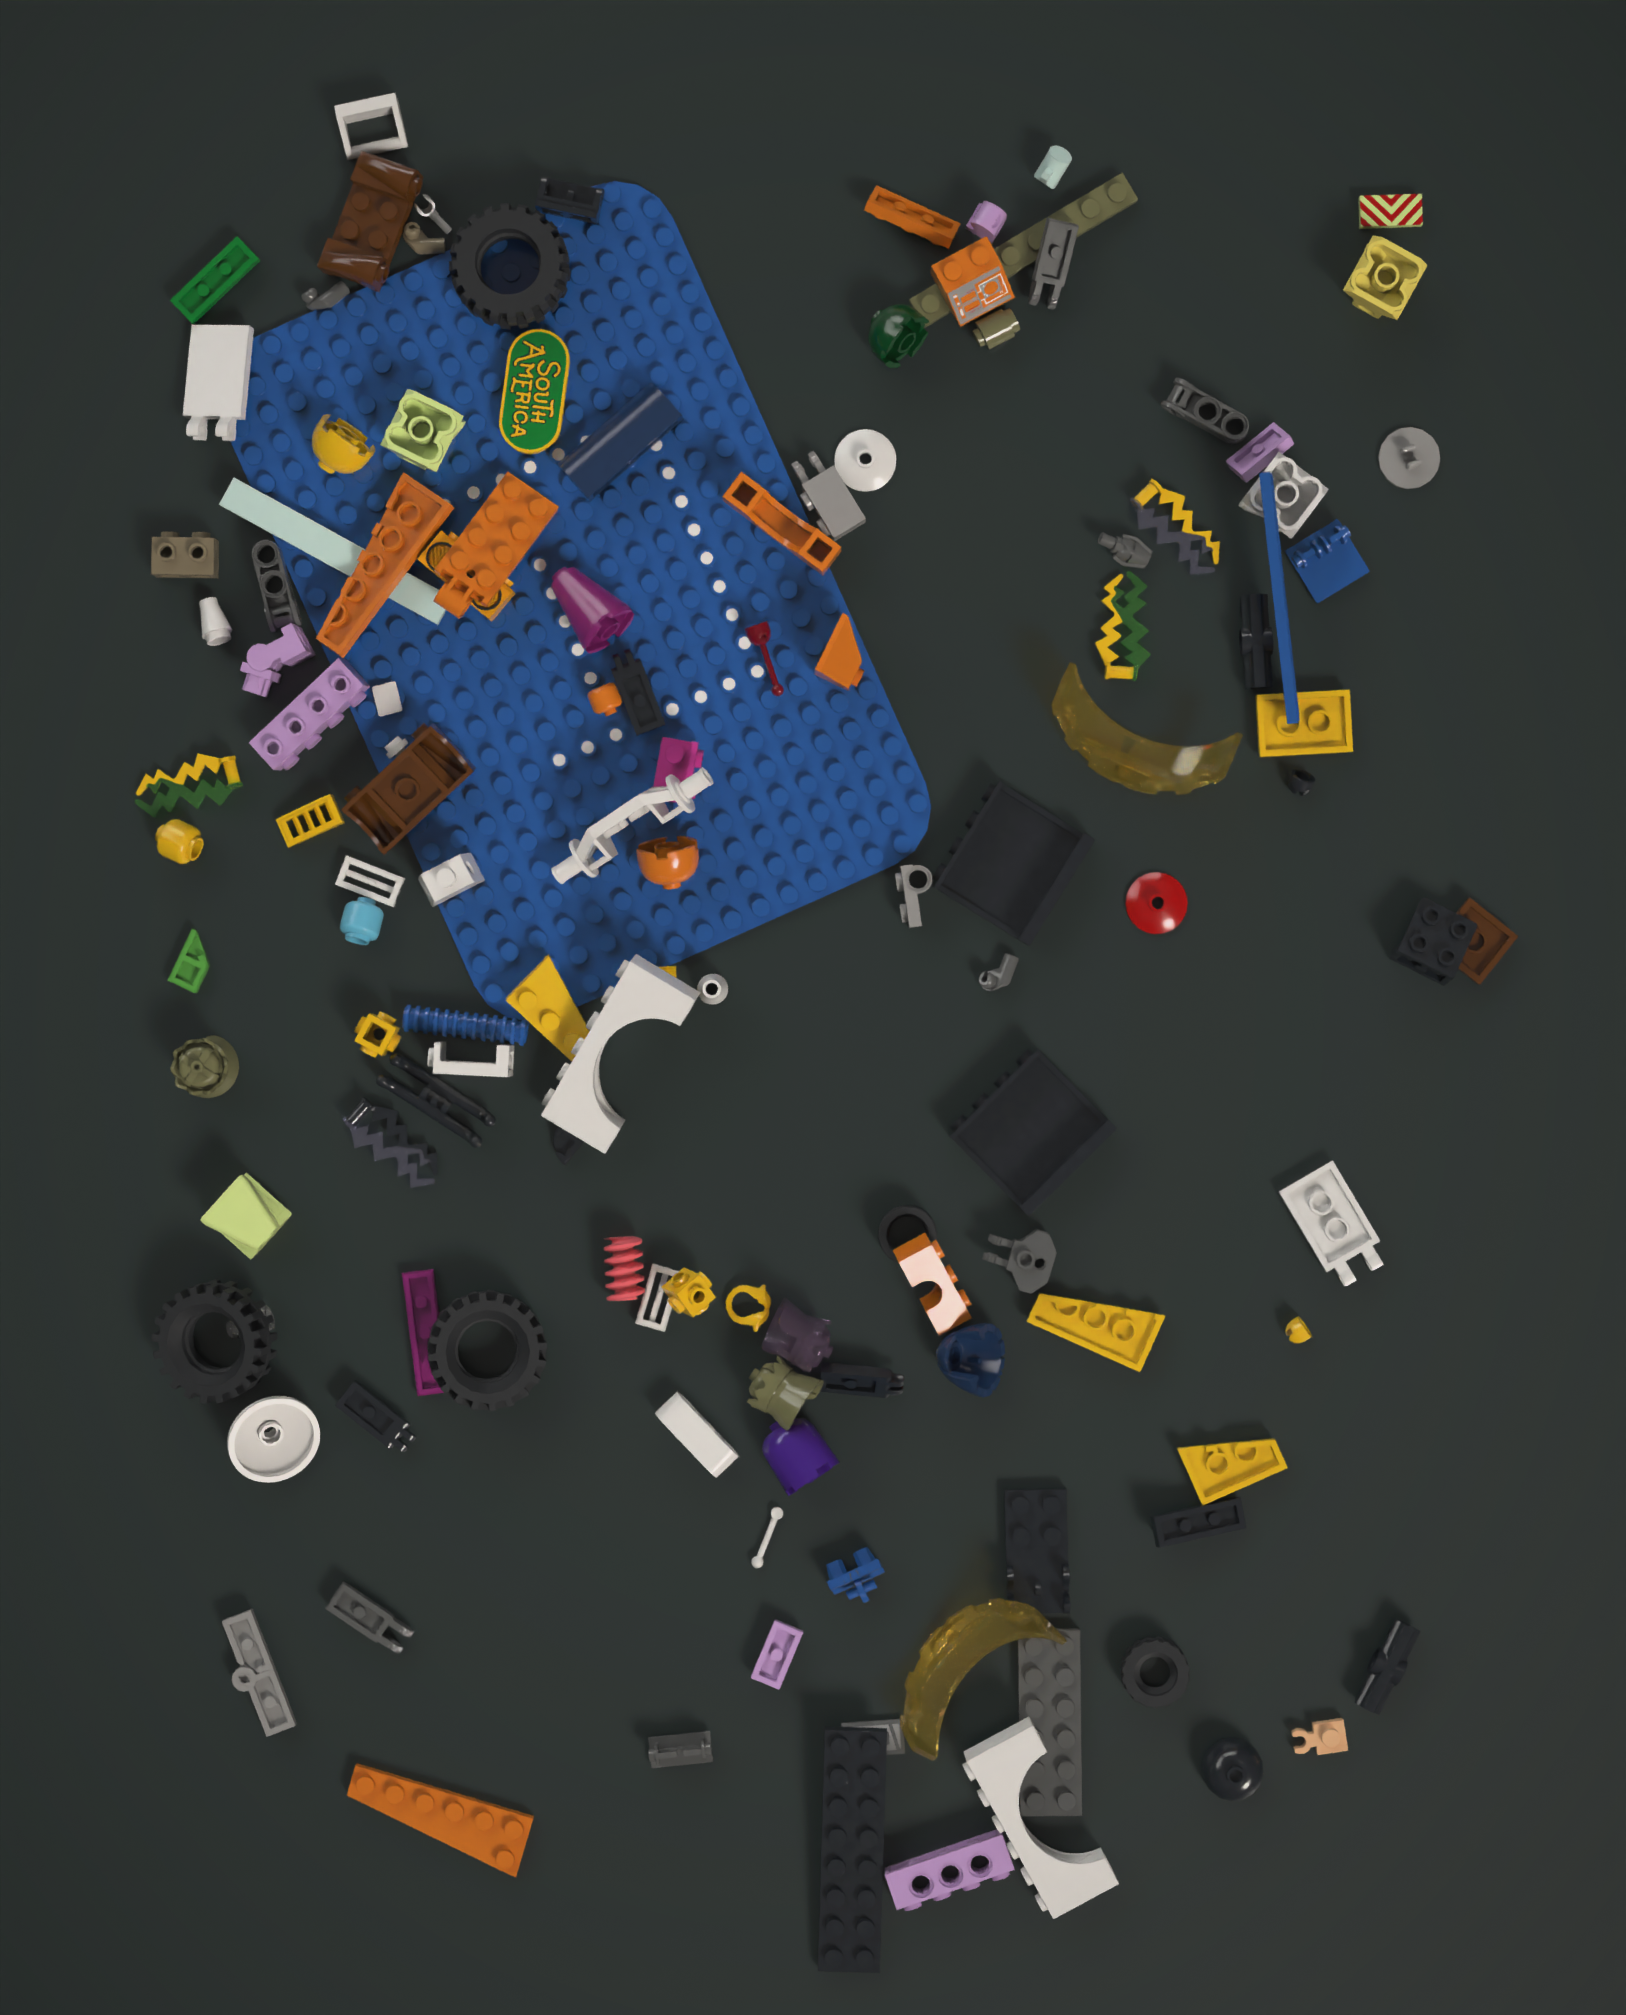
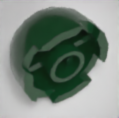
[868,304,929,368]

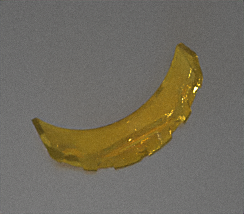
[1051,662,1243,795]
[900,1598,1067,1761]

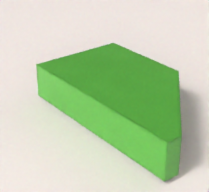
[167,929,210,994]

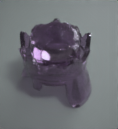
[762,1297,833,1372]

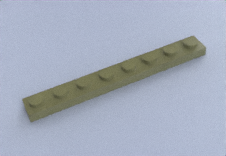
[909,173,1138,328]

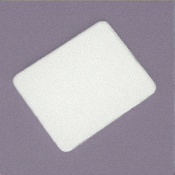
[372,681,402,716]

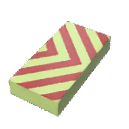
[1358,194,1423,229]

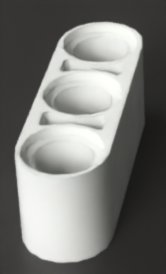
[655,1391,739,1478]

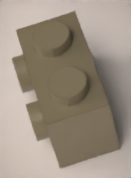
[151,532,219,578]

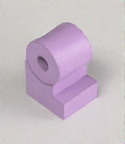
[965,201,1007,244]

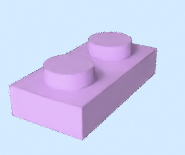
[1226,422,1294,483]
[751,1619,803,1690]

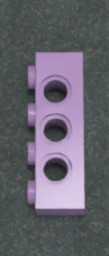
[884,1829,1014,1911]

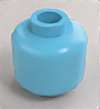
[340,897,384,945]

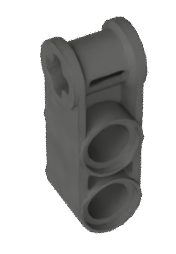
[1160,377,1249,445]
[252,540,302,632]

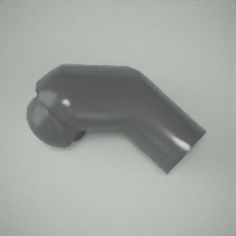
[301,281,350,310]
[978,953,1019,991]

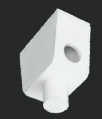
[418,852,485,907]

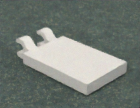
[183,325,254,441]
[1278,1161,1384,1286]

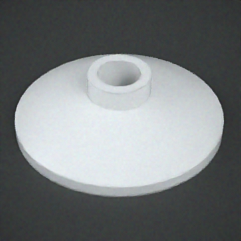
[835,429,896,492]

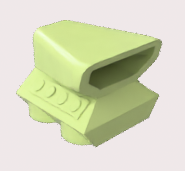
[380,389,466,472]
[200,1173,292,1260]

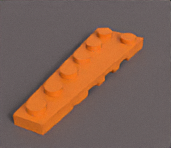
[316,473,454,658]
[347,1763,534,1877]

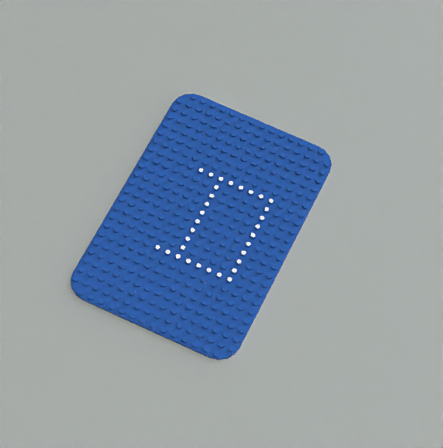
[230,181,931,1020]

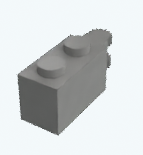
[791,451,866,541]

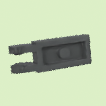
[1028,217,1079,309]
[325,1581,414,1654]

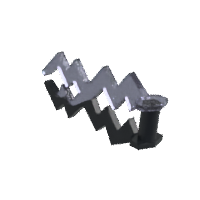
[343,1097,438,1188]

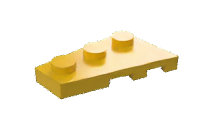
[506,954,590,1061]

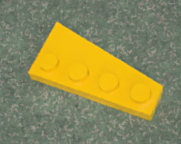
[1026,1293,1165,1372]

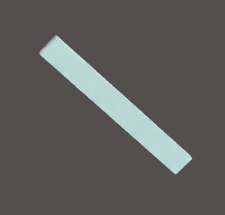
[219,478,446,625]

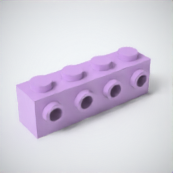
[249,658,370,771]

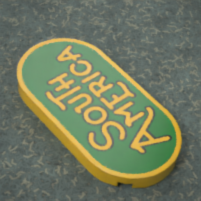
[499,329,570,454]

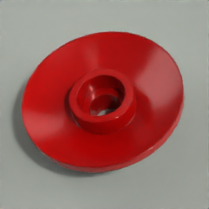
[1125,872,1188,934]

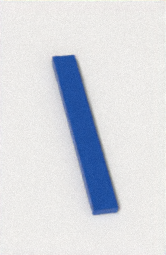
[1259,471,1300,724]

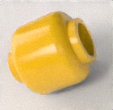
[155,819,204,864]

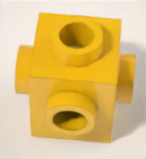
[354,1011,401,1058]
[661,1267,716,1317]

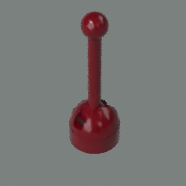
[744,621,784,696]

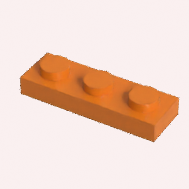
[864,185,961,249]

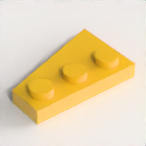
[1177,1438,1288,1506]

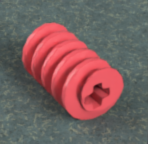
[604,1236,645,1301]

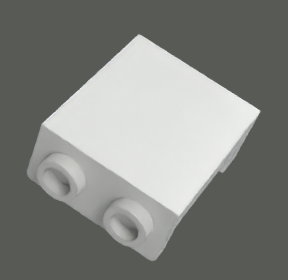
[428,1041,514,1077]

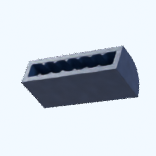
[557,382,683,501]

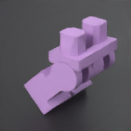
[240,623,316,697]

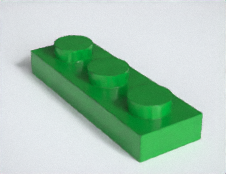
[170,236,260,325]

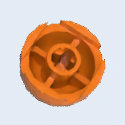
[636,836,699,890]

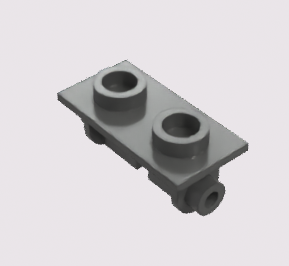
[648,1731,713,1768]

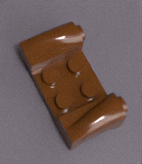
[317,151,424,292]
[341,723,476,855]

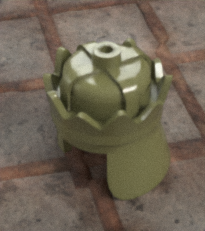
[170,1035,239,1098]
[747,1356,823,1431]

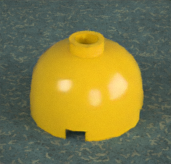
[312,414,375,474]

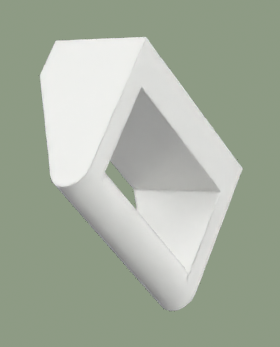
[334,93,408,160]

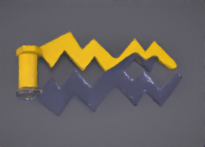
[1130,479,1220,575]

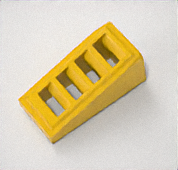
[276,794,345,848]

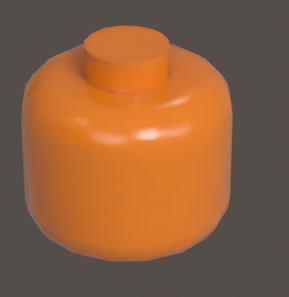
[587,682,622,716]

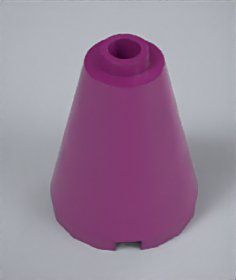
[551,567,634,653]

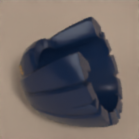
[936,1323,1005,1397]

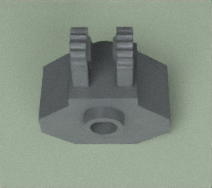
[982,1229,1057,1294]

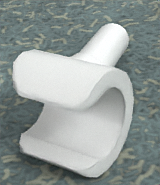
[414,194,452,234]

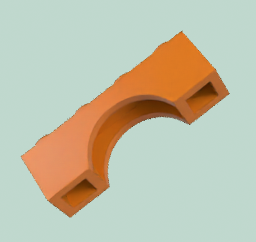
[722,472,842,576]

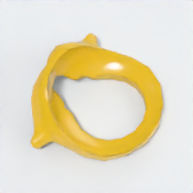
[726,1284,771,1332]

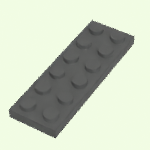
[1017,1628,1082,1817]

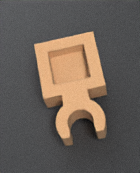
[1291,1718,1348,1755]

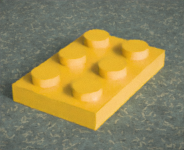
[1255,690,1353,757]

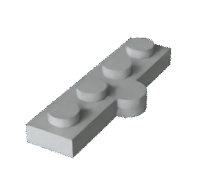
[222,1609,297,1737]

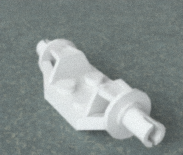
[551,767,714,884]

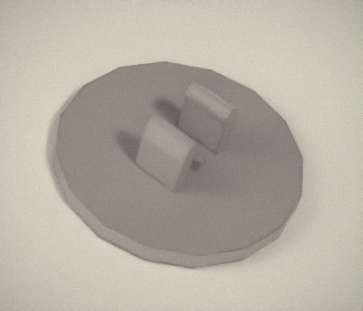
[1378,427,1440,489]

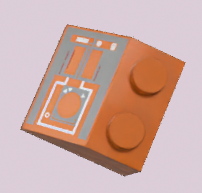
[930,236,1015,327]

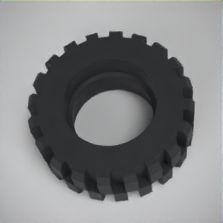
[449,203,571,330]

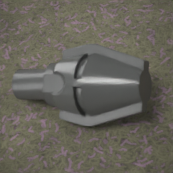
[1097,532,1153,568]

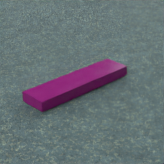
[402,1269,444,1396]

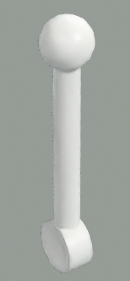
[751,1507,783,1568]

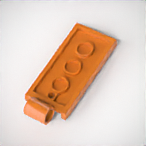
[433,472,559,619]

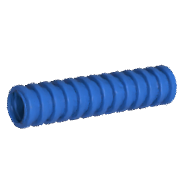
[402,1004,529,1046]

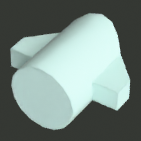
[1034,146,1072,189]

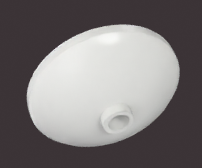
[227,1396,320,1483]

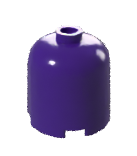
[762,1418,840,1496]

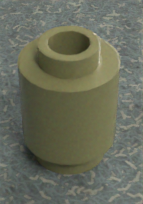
[972,308,1020,350]

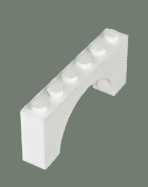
[541,954,701,1154]
[962,1717,1119,1919]

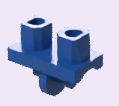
[826,1547,885,1603]

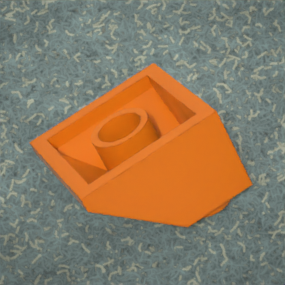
[815,613,865,691]

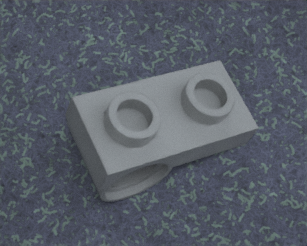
[895,864,932,928]

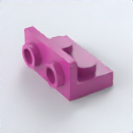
[653,737,704,803]

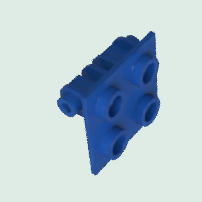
[1285,519,1370,604]

